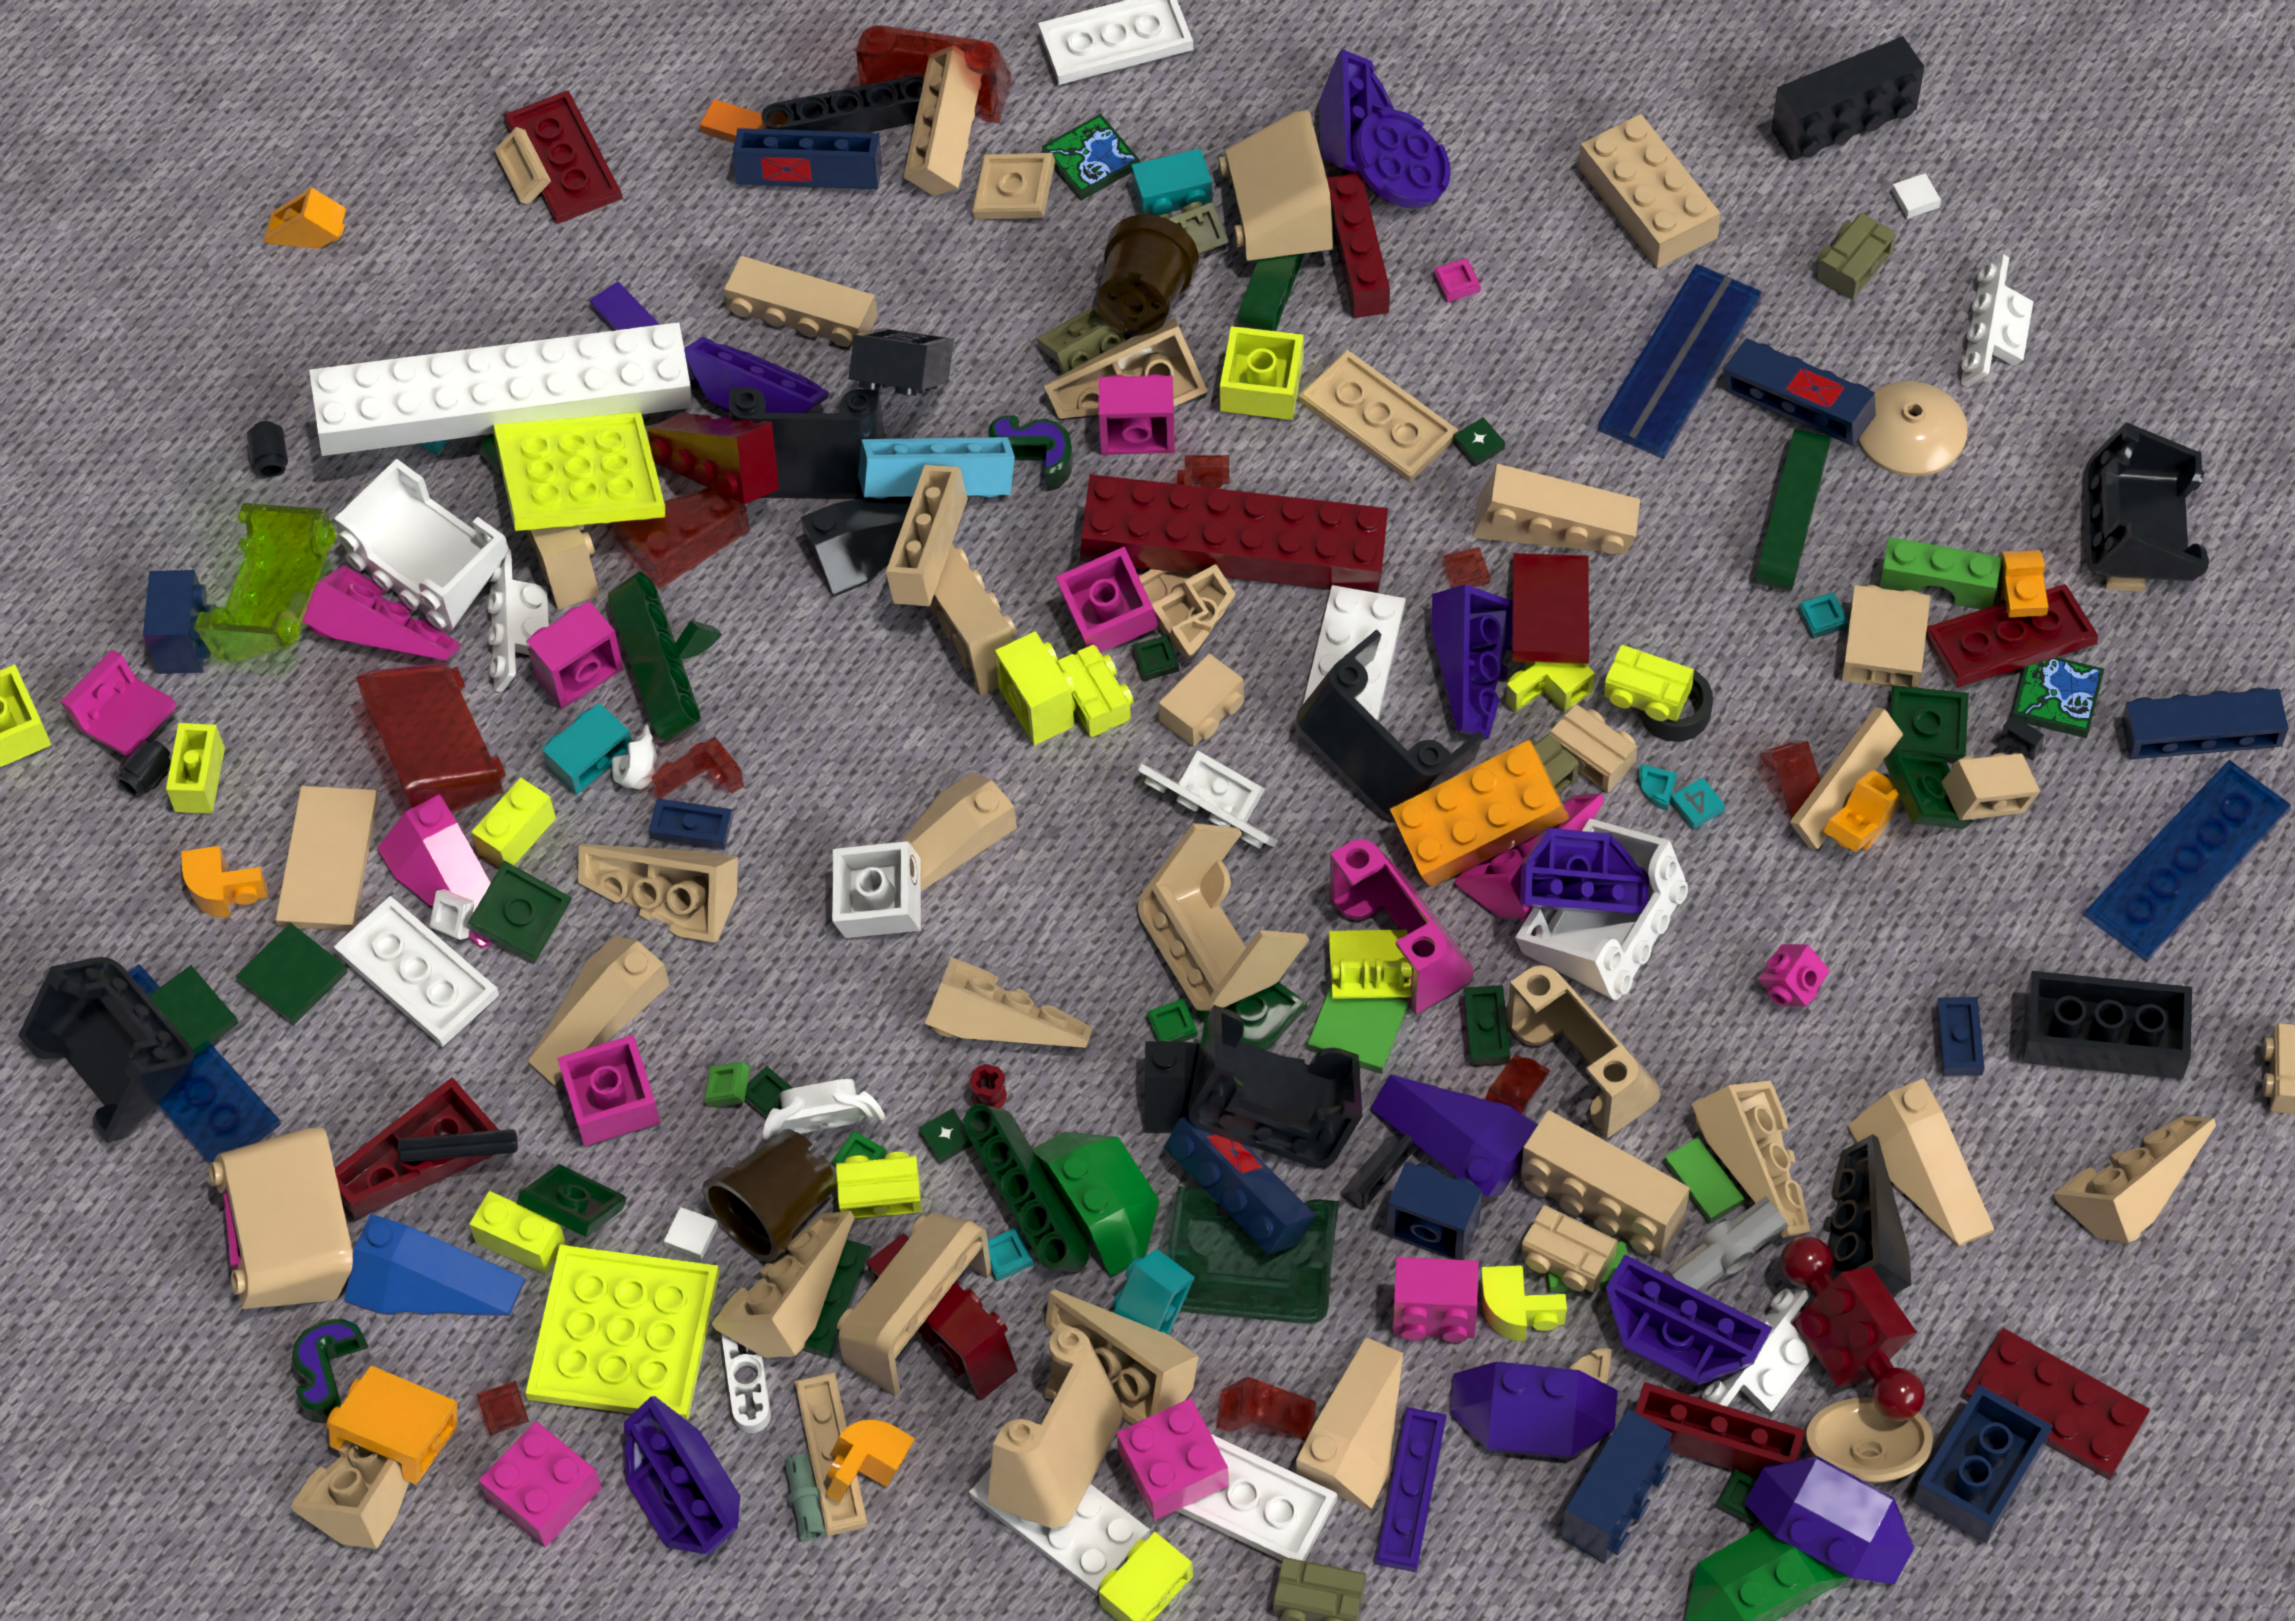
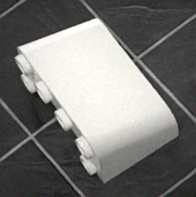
[334,459,509,631]
[1515,818,1688,1000]

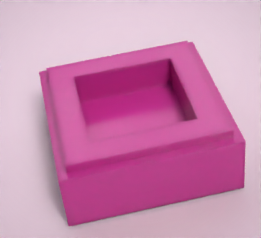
[1433,258,1481,303]

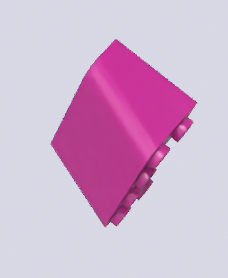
[1330,839,1473,1015]

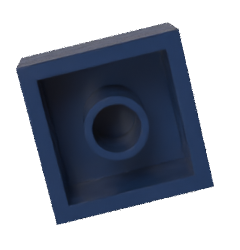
[143,570,214,674]
[1387,1161,1482,1260]

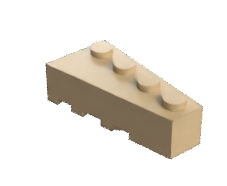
[1472,464,1640,554]
[526,525,600,610]
[929,544,1017,696]

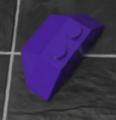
[1319,49,1394,173]
[684,337,829,413]
[1520,828,1649,914]
[1606,1255,1773,1386]
[1450,1361,1618,1460]
[624,1396,741,1555]
[1745,1456,1914,1584]

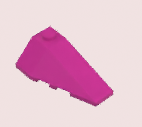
[300,565,462,661]
[1455,793,1604,920]
[377,794,493,949]

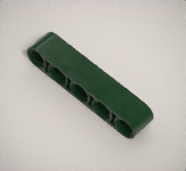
[1238,253,1305,331]
[1755,429,1831,591]
[608,572,701,742]
[964,1104,1089,1273]

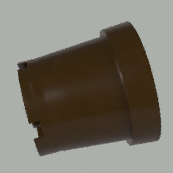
[1097,214,1199,335]
[702,1129,837,1262]

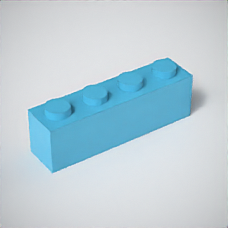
[858,437,1015,499]

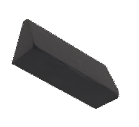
[1340,1133,1412,1210]

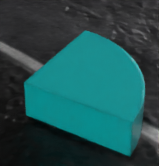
[1638,764,1678,811]

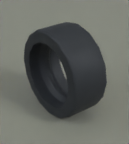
[1639,671,1713,742]

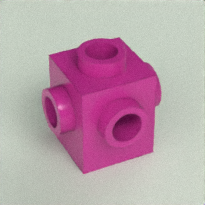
[1758,944,1830,1007]

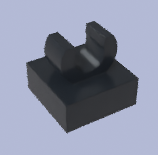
[1997,715,2044,761]

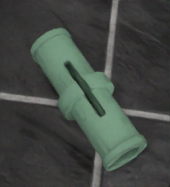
[784,1454,826,1541]

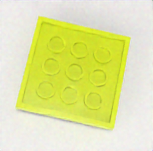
[494,412,665,531]
[525,1245,720,1421]

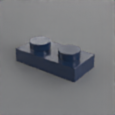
[648,798,733,850]
[1936,997,1985,1076]

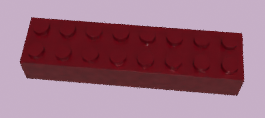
[1080,474,1388,593]

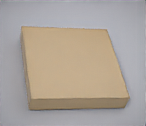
[972,153,1055,219]

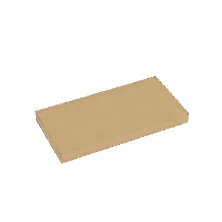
[1299,350,1459,483]
[276,786,379,931]

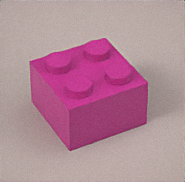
[1098,374,1175,455]
[1055,547,1159,653]
[526,600,624,710]
[557,1035,660,1147]
[1393,1257,1479,1343]
[1116,1398,1229,1521]
[478,1421,602,1548]

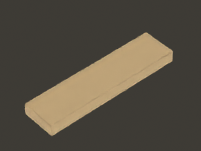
[1790,707,1903,849]
[795,1372,868,1536]

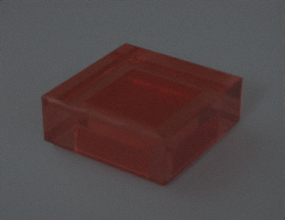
[1443,547,1491,588]
[476,1381,529,1435]

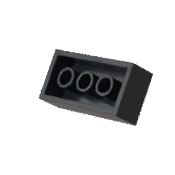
[1771,36,1925,161]
[848,328,954,396]
[2022,971,2193,1079]

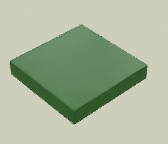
[1307,984,1408,1074]

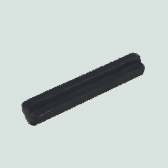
[397,1129,518,1162]

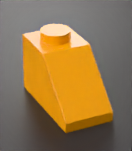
[263,187,346,249]

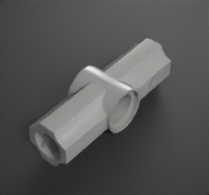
[1669,1196,1789,1292]

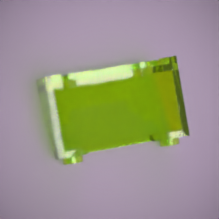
[194,503,336,663]

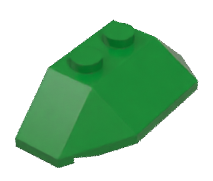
[1032,1132,1159,1278]
[1685,1525,1849,1621]

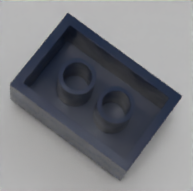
[1913,1384,2053,1544]
[1561,1409,1674,1564]

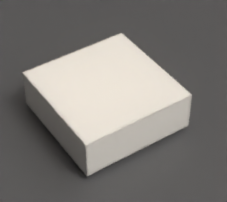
[1892,173,1941,219]
[429,889,475,940]
[664,1207,718,1260]

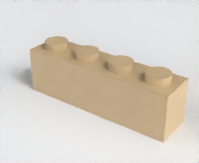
[903,45,984,196]
[724,256,878,347]
[886,465,968,606]

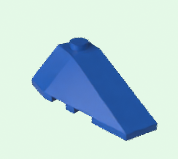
[344,1213,526,1316]

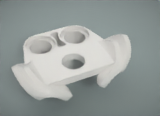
[763,1079,885,1142]

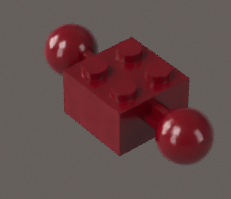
[1780,1236,1926,1421]

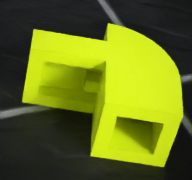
[1506,662,1595,713]
[1480,1266,1567,1341]

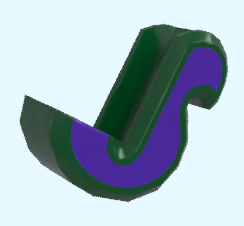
[988,415,1073,491]
[292,1319,369,1423]

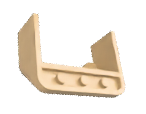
[1138,823,1309,1011]
[837,1213,992,1397]

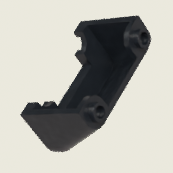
[729,387,885,499]
[2084,422,2209,581]
[18,957,195,1143]
[1188,1005,1363,1168]

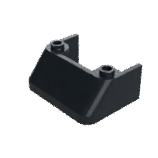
[1295,629,1484,822]

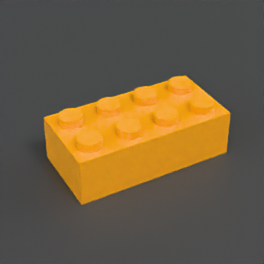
[1390,739,1570,888]

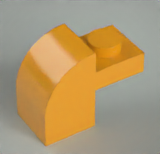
[1997,549,2048,617]
[1823,769,1901,852]
[181,846,268,917]
[825,1420,915,1503]

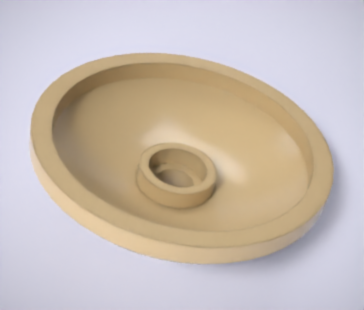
[1858,381,1967,476]
[1806,1397,1933,1483]

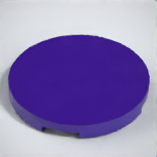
[1352,109,1451,209]

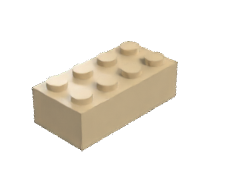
[1579,114,1721,268]
[1520,1110,1690,1259]

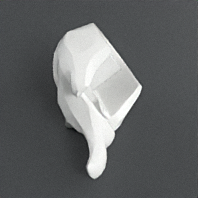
[612,721,658,790]

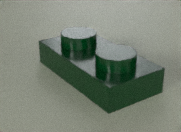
[1463,985,1511,1065]

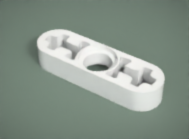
[722,1334,771,1433]

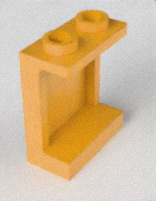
[326,1366,458,1485]

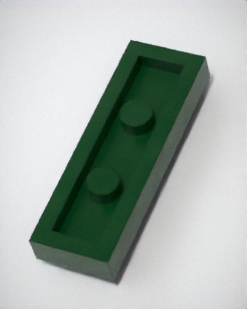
[802,1239,872,1359]

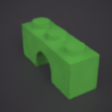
[1879,537,2002,610]

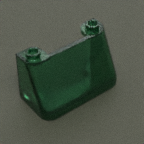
[1167,1186,1339,1324]

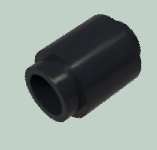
[247,421,288,478]
[115,740,171,797]

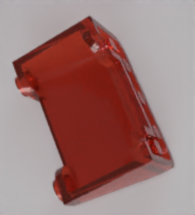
[856,25,1012,123]
[355,662,506,813]

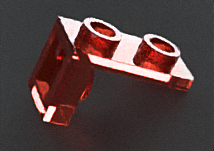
[1177,455,1230,489]
[651,737,744,799]
[1760,740,1820,820]
[1485,1055,1550,1115]
[1216,1376,1316,1441]

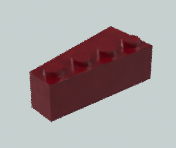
[647,413,779,505]
[335,1077,499,1220]
[866,1233,1018,1401]

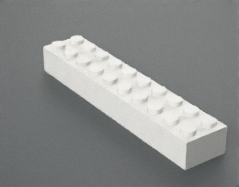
[309,322,691,456]

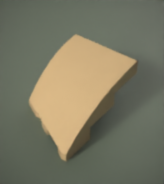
[1139,564,1236,660]

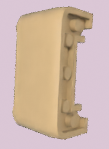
[1218,110,1333,261]
[209,1127,353,1309]
[987,1323,1123,1528]

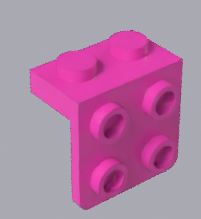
[60,650,176,756]

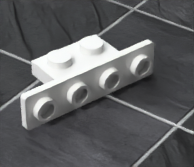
[1961,254,2033,388]
[487,549,549,693]
[1138,750,1278,849]
[1702,1288,1814,1413]

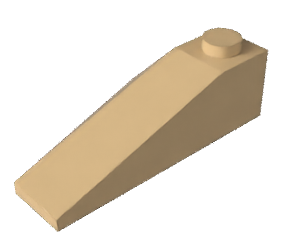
[1044,317,1208,419]
[901,772,1017,891]
[578,844,738,942]
[528,935,670,1088]
[925,957,1093,1048]
[1847,1078,1995,1247]
[1692,1080,1811,1238]
[2053,1115,2216,1244]
[712,1211,854,1358]
[1045,1289,1198,1425]
[1296,1337,1403,1511]
[291,1441,409,1549]

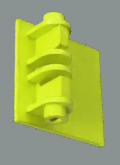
[1329,930,1412,999]

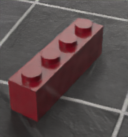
[1327,173,1390,318]
[1635,1382,1806,1478]

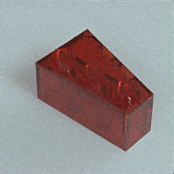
[613,488,750,590]

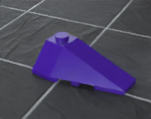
[1431,584,1512,739]
[1370,1074,1538,1197]

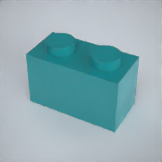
[1131,148,1213,216]
[542,703,632,796]
[1112,1249,1195,1335]

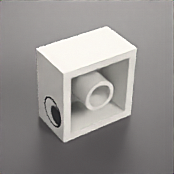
[832,841,921,938]

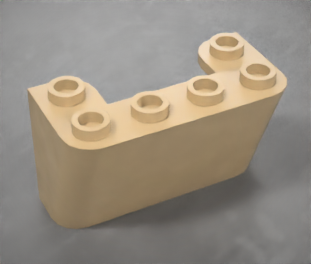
[1507,965,1661,1139]

